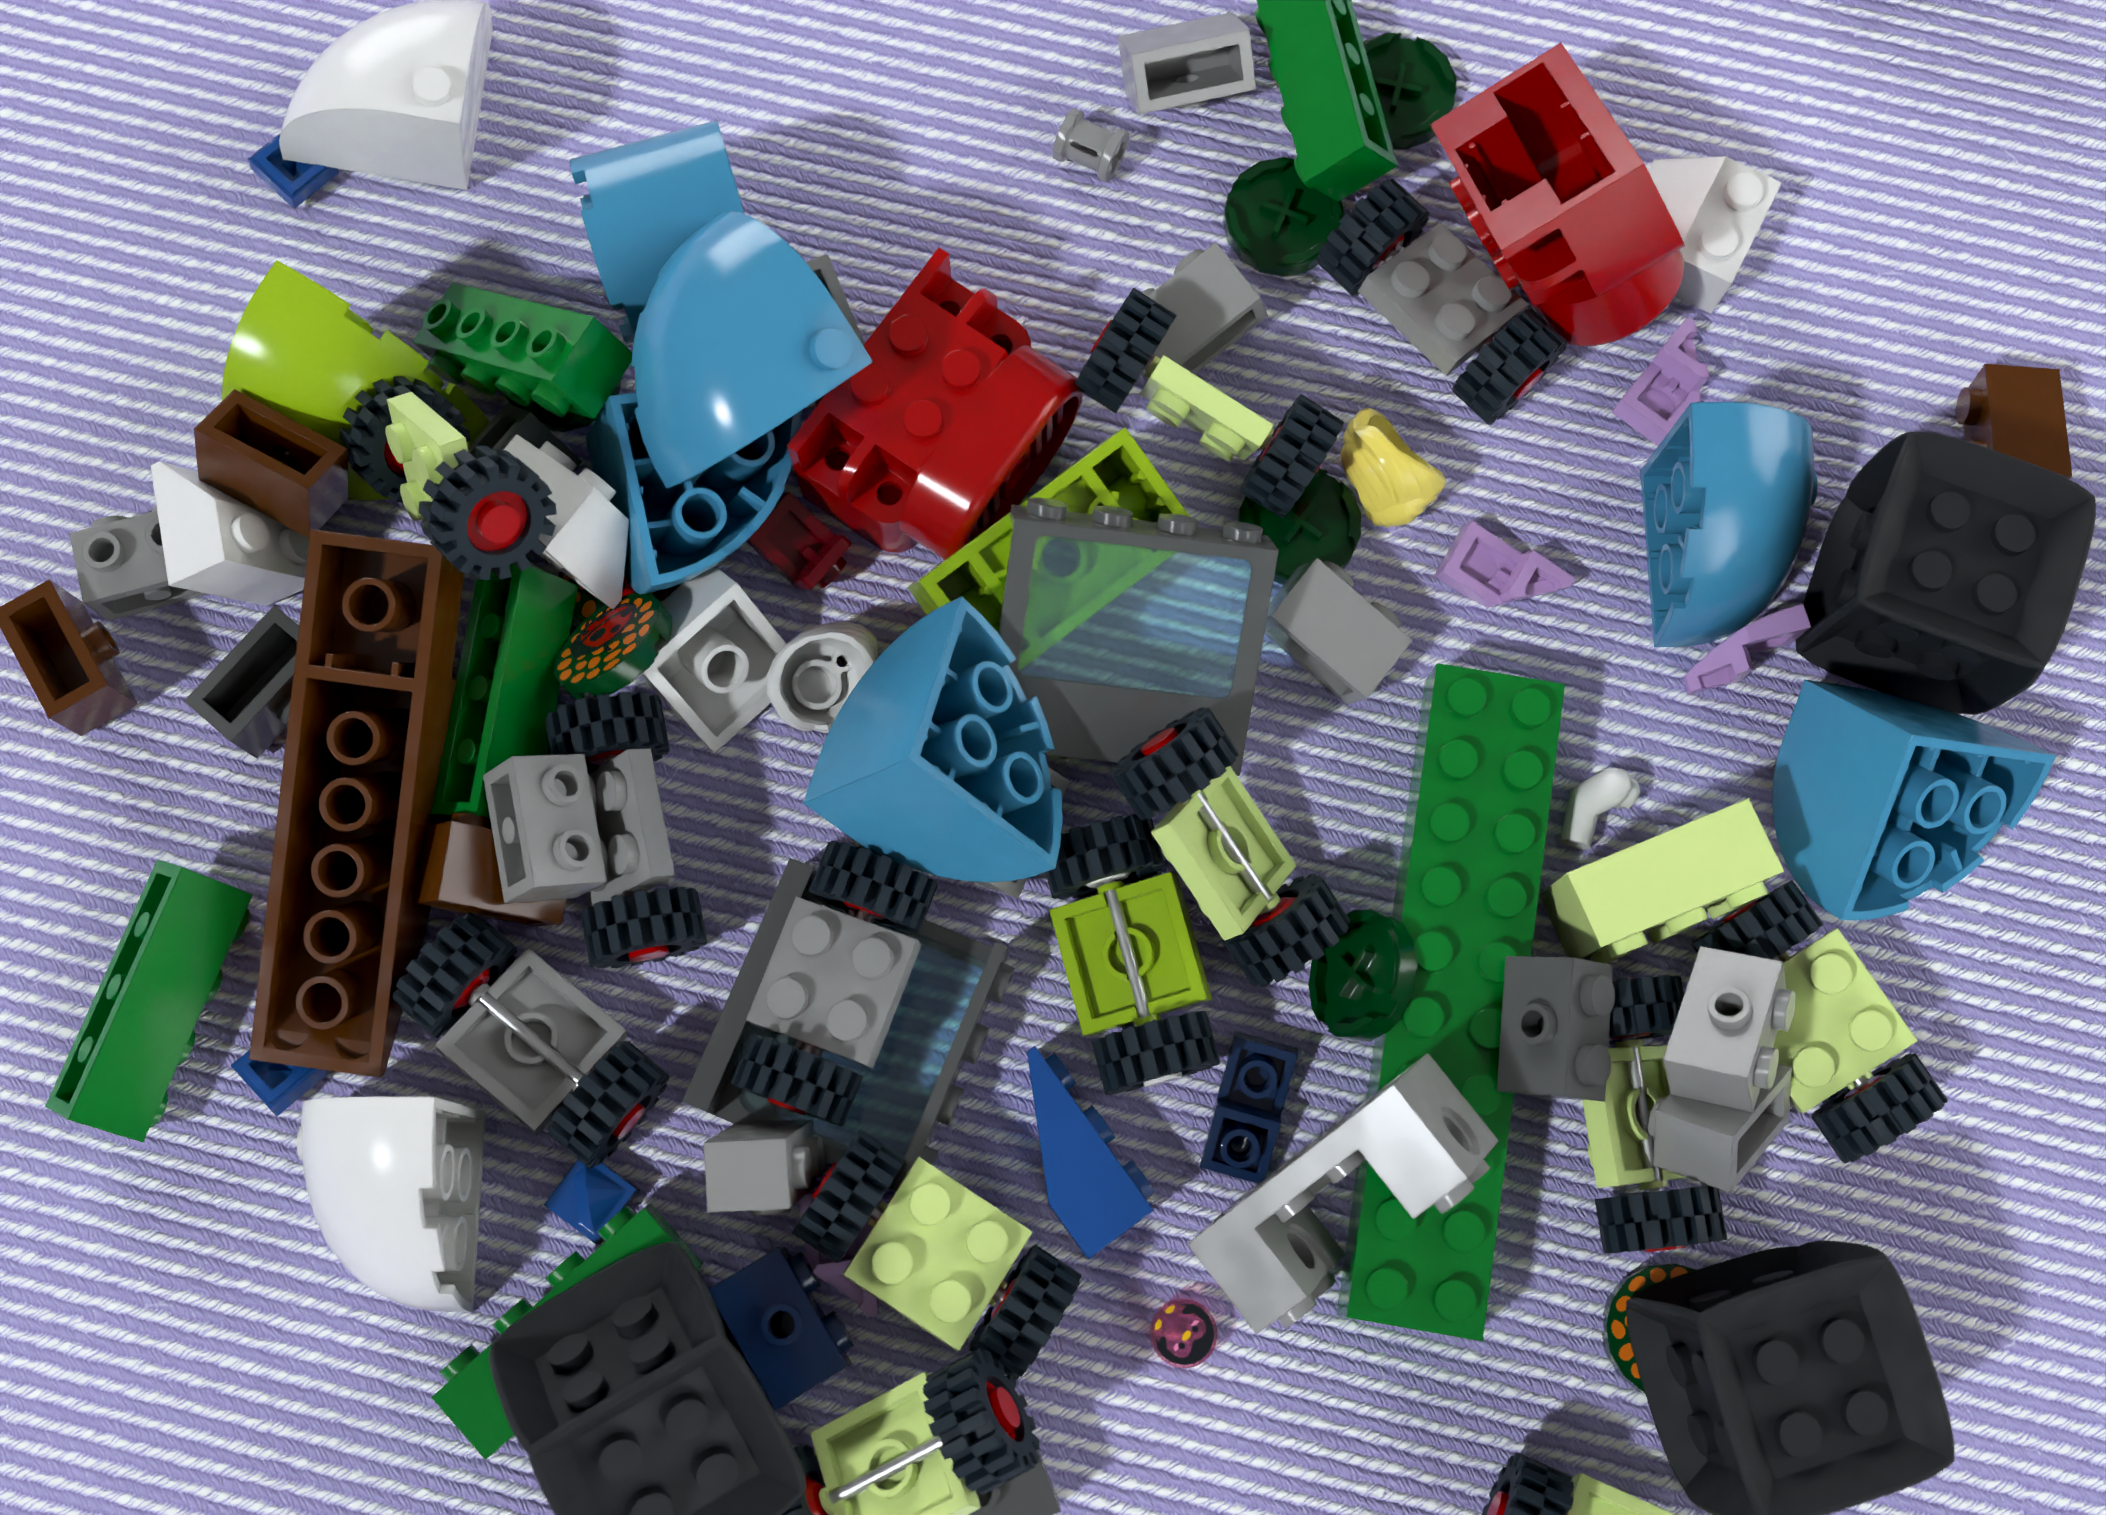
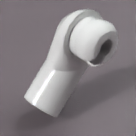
[1559,768,1640,850]

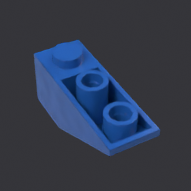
[1027,1046,1155,1260]

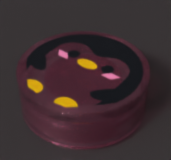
[1149,1299,1217,1368]

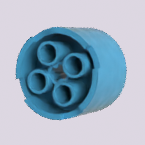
[570,120,744,344]

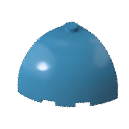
[631,211,873,489]
[586,392,802,594]
[1640,402,1818,647]
[803,597,1062,882]
[1772,679,2056,920]

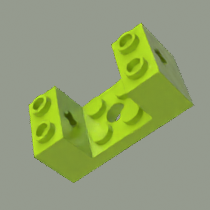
[907,427,1190,669]

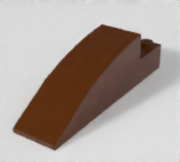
[249,529,464,1078]

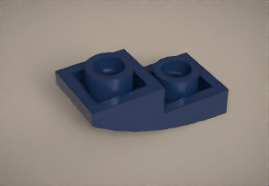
[1200,1031,1298,1184]

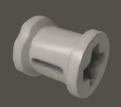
[1053,108,1129,183]

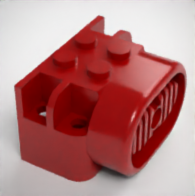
[1430,42,1685,346]
[787,247,1083,560]

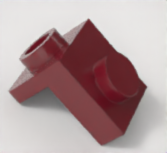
[746,492,852,590]

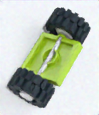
[1045,814,1221,1095]

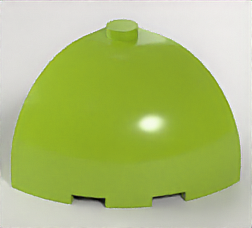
[222,260,490,501]

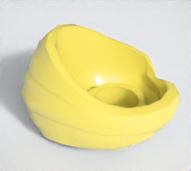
[1340,408,1447,528]

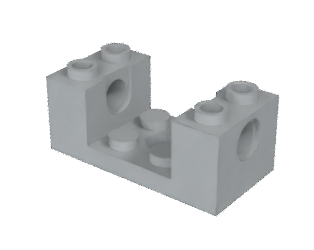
[1187,1053,1498,1335]

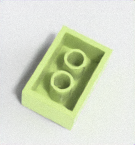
[1539,798,1784,964]

